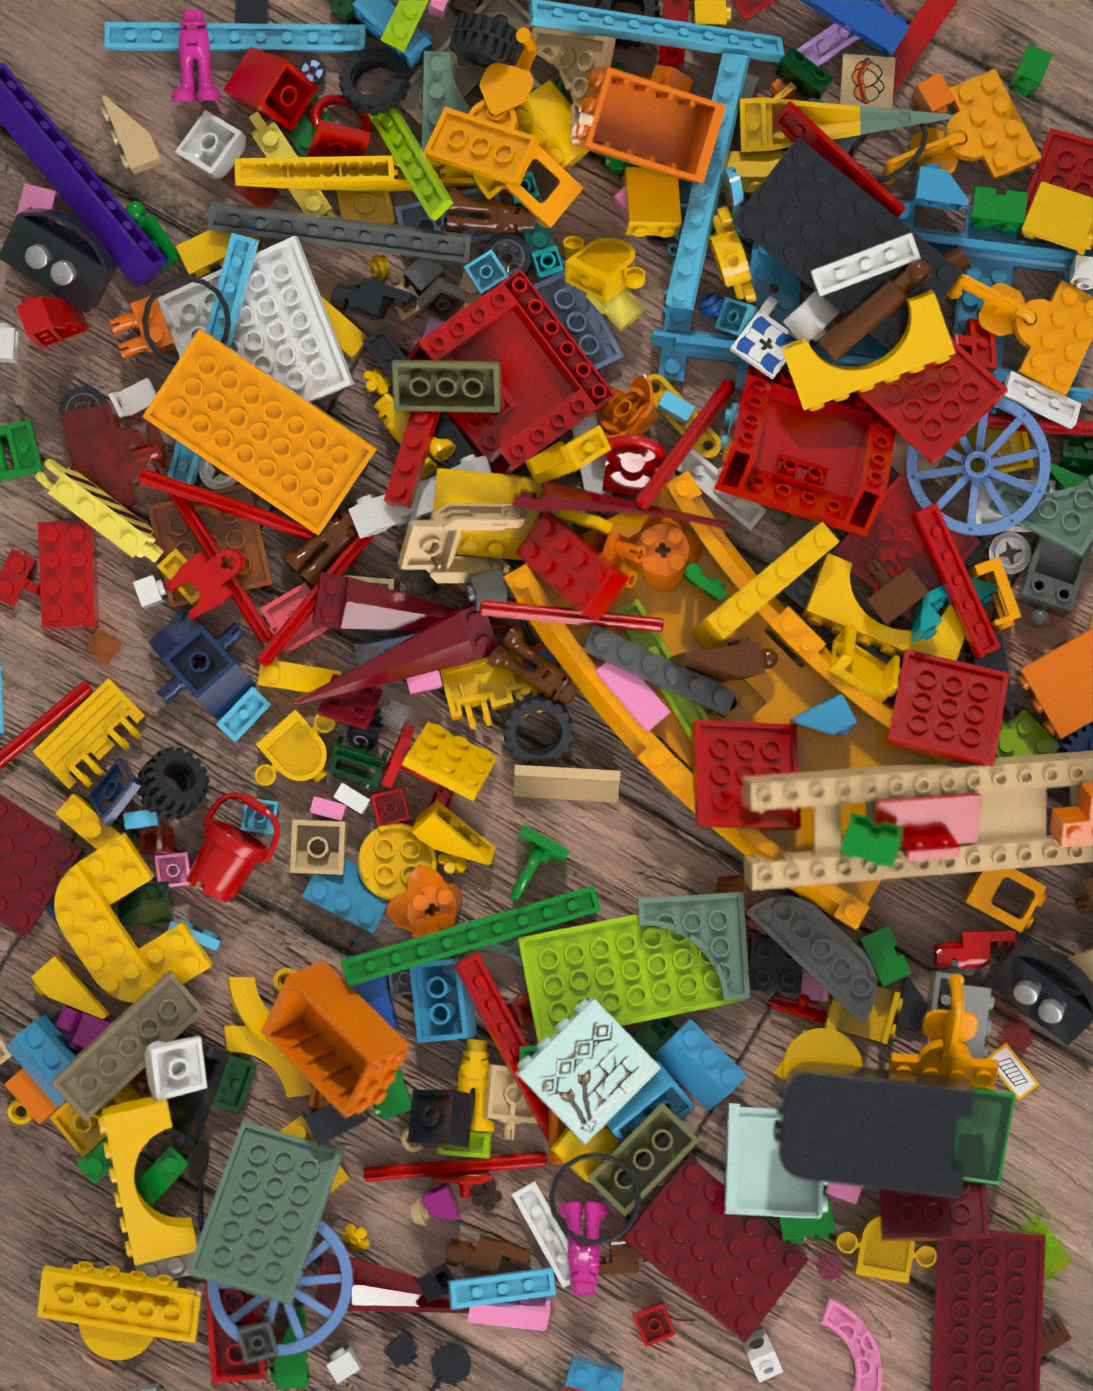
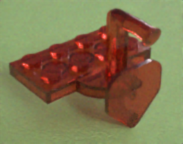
[59,402,166,507]

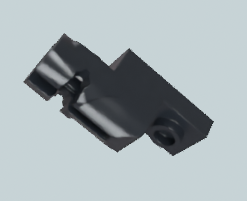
[330,277,418,320]

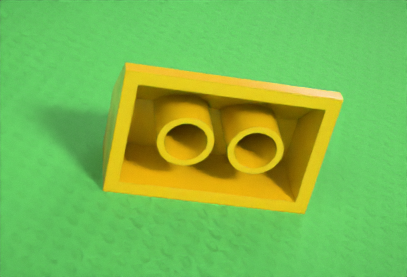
[514,80,589,172]

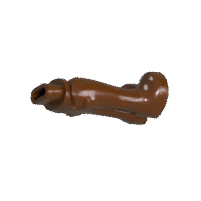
[443,187,536,234]
[281,503,357,589]
[487,625,580,706]

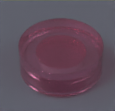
[817,1253,844,1281]

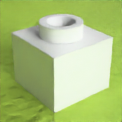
[1069,255,1093,290]
[133,575,167,609]
[326,1347,362,1384]

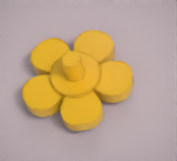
[363,368,392,395]
[437,852,467,875]
[342,1224,370,1252]

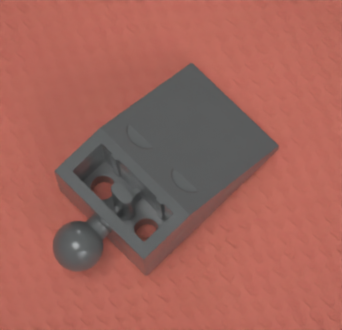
[1015,536,1093,629]

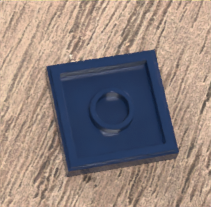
[88,758,141,827]

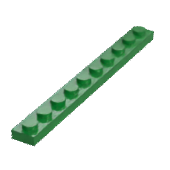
[340,885,601,986]

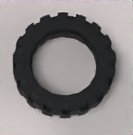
[339,46,410,116]
[502,693,574,766]

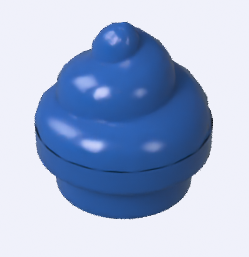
[698,292,724,319]

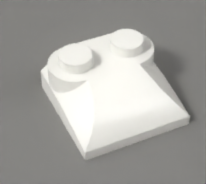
[175,110,246,179]
[145,1036,207,1101]

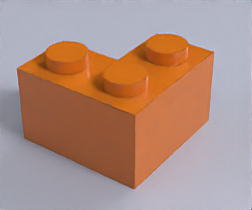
[1050,782,1093,847]

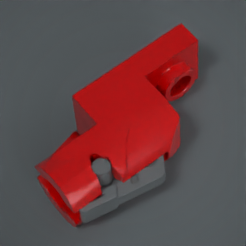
[934,930,1016,976]

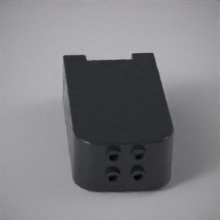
[773,1061,974,1198]

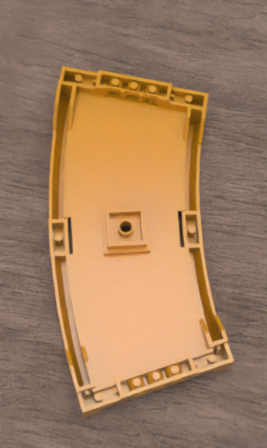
[504,471,954,930]

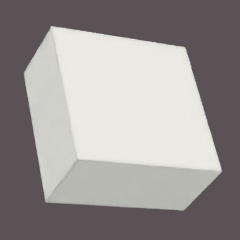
[333,783,372,814]

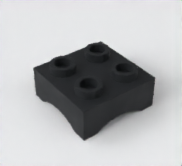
[748,936,803,993]

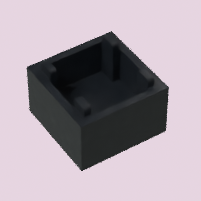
[407,1089,474,1148]
[304,1104,369,1146]

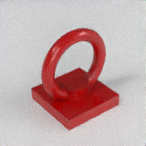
[306,94,371,157]
[602,435,666,496]
[381,723,441,788]

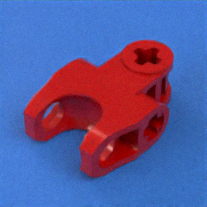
[165,549,245,620]

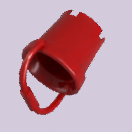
[186,792,280,903]

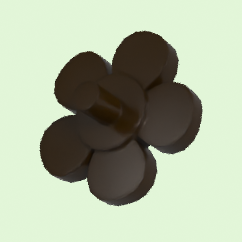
[472,1181,502,1211]

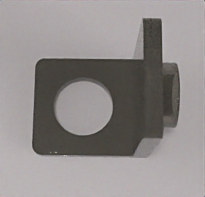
[394,569,441,597]

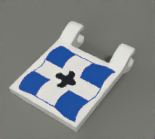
[730,296,799,380]

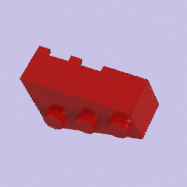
[16,295,89,349]

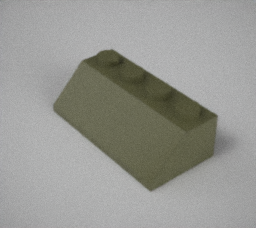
[392,360,502,413]
[587,1102,700,1216]

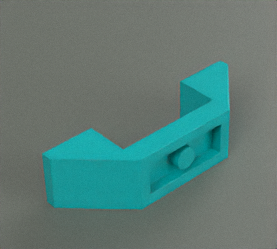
[511,171,564,279]
[910,577,999,644]

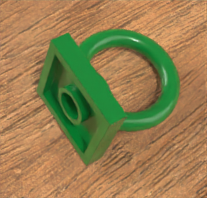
[509,825,570,901]

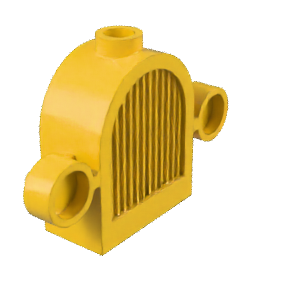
[709,206,757,304]
[563,236,645,303]
[255,709,336,786]
[836,1212,937,1283]

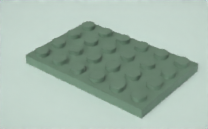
[188,1121,343,1305]

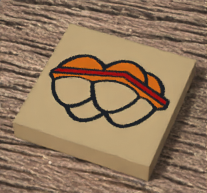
[839,54,895,109]

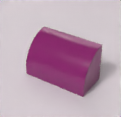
[422,1183,461,1220]

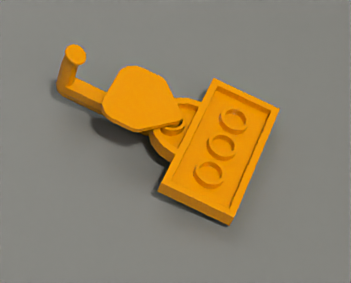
[424,27,540,187]
[881,69,1041,185]
[947,274,1093,396]
[888,974,999,1103]

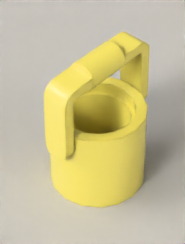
[585,287,645,332]

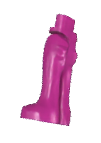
[171,10,221,101]
[558,1202,608,1296]

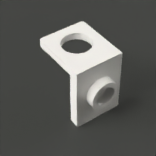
[109,378,157,418]
[742,1328,783,1382]

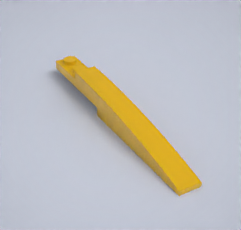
[234,156,476,191]

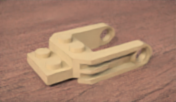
[398,503,526,583]

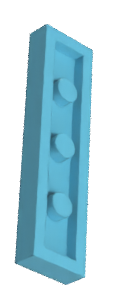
[448,1267,556,1309]

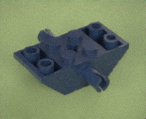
[148,607,257,720]

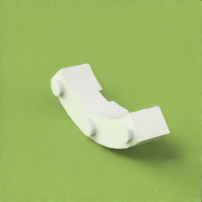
[783,291,840,342]
[348,454,493,539]

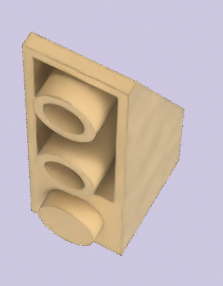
[101,96,163,175]

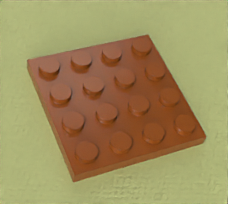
[147,484,274,609]

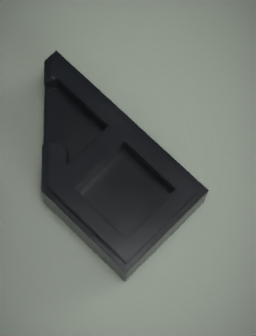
[896,977,928,1030]

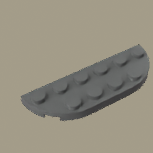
[746,896,877,1024]

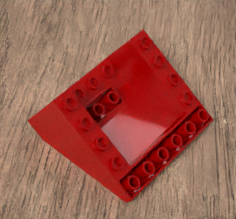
[406,269,616,475]
[714,364,896,537]

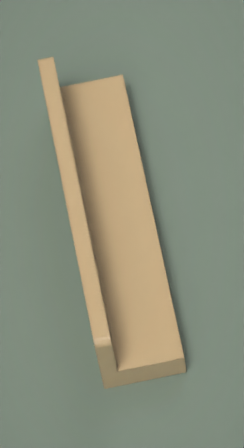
[513,765,620,803]

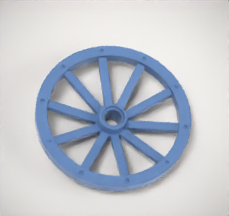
[906,397,1051,536]
[207,1220,353,1355]

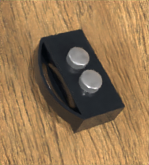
[0,207,119,313]
[983,934,1093,1046]

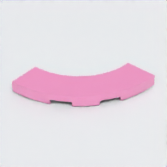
[820,1298,882,1391]

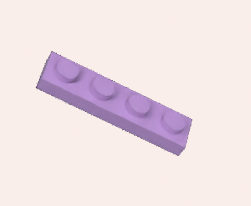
[797,0,894,67]

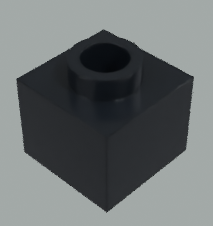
[416,1263,455,1303]
[383,1330,419,1368]

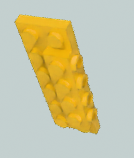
[37,1261,203,1343]

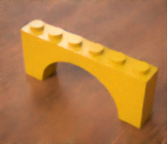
[781,290,955,411]
[691,522,839,649]
[801,553,965,661]
[98,1096,197,1265]

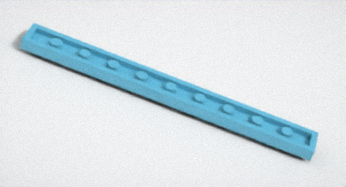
[529,0,784,63]
[104,22,366,53]
[665,53,750,310]
[167,233,259,485]

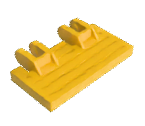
[440,643,548,730]
[33,678,146,789]

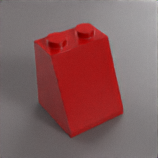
[223,47,319,132]

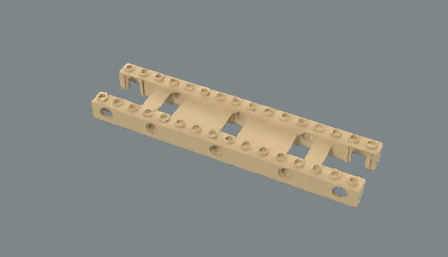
[743,751,1093,890]

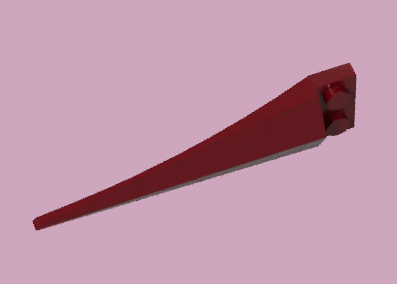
[512,481,727,529]
[312,572,525,633]
[293,603,498,705]
[315,1253,470,1313]

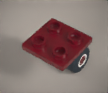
[317,674,385,751]

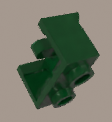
[327,736,389,789]

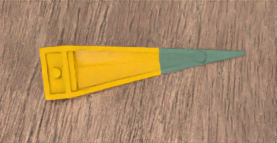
[740,97,953,153]

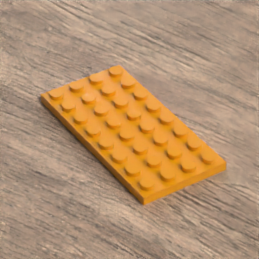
[142,328,377,536]

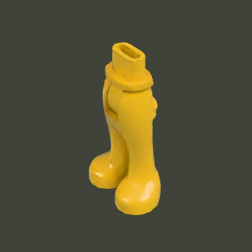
[374,393,456,480]
[458,1039,495,1132]

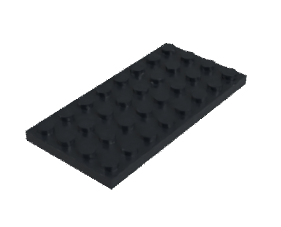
[731,137,962,352]

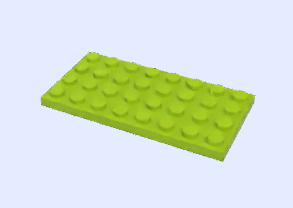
[517,914,745,1043]

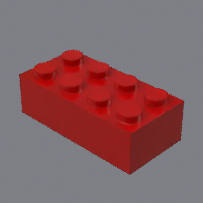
[515,511,630,621]
[38,520,99,630]
[204,1279,268,1383]

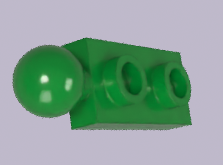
[125,201,181,274]

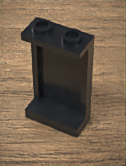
[159,1033,230,1144]

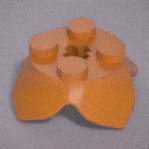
[595,374,659,439]
[624,515,703,592]
[385,864,462,938]

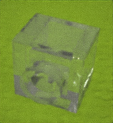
[379,699,412,732]

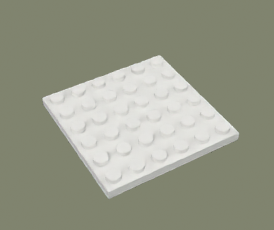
[157,236,354,403]

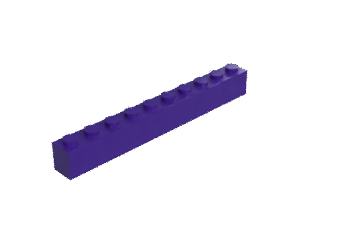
[0,62,168,287]

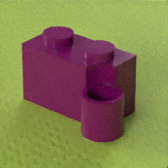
[56,1005,114,1051]

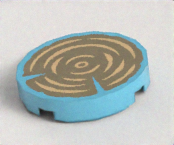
[723,167,744,219]

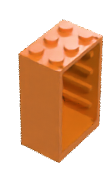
[571,67,727,183]
[1015,627,1093,739]
[261,960,410,1118]

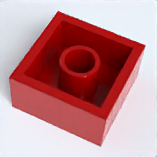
[371,787,411,827]
[632,1301,676,1347]

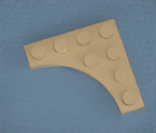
[531,26,616,141]

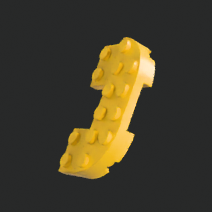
[54,832,213,1003]

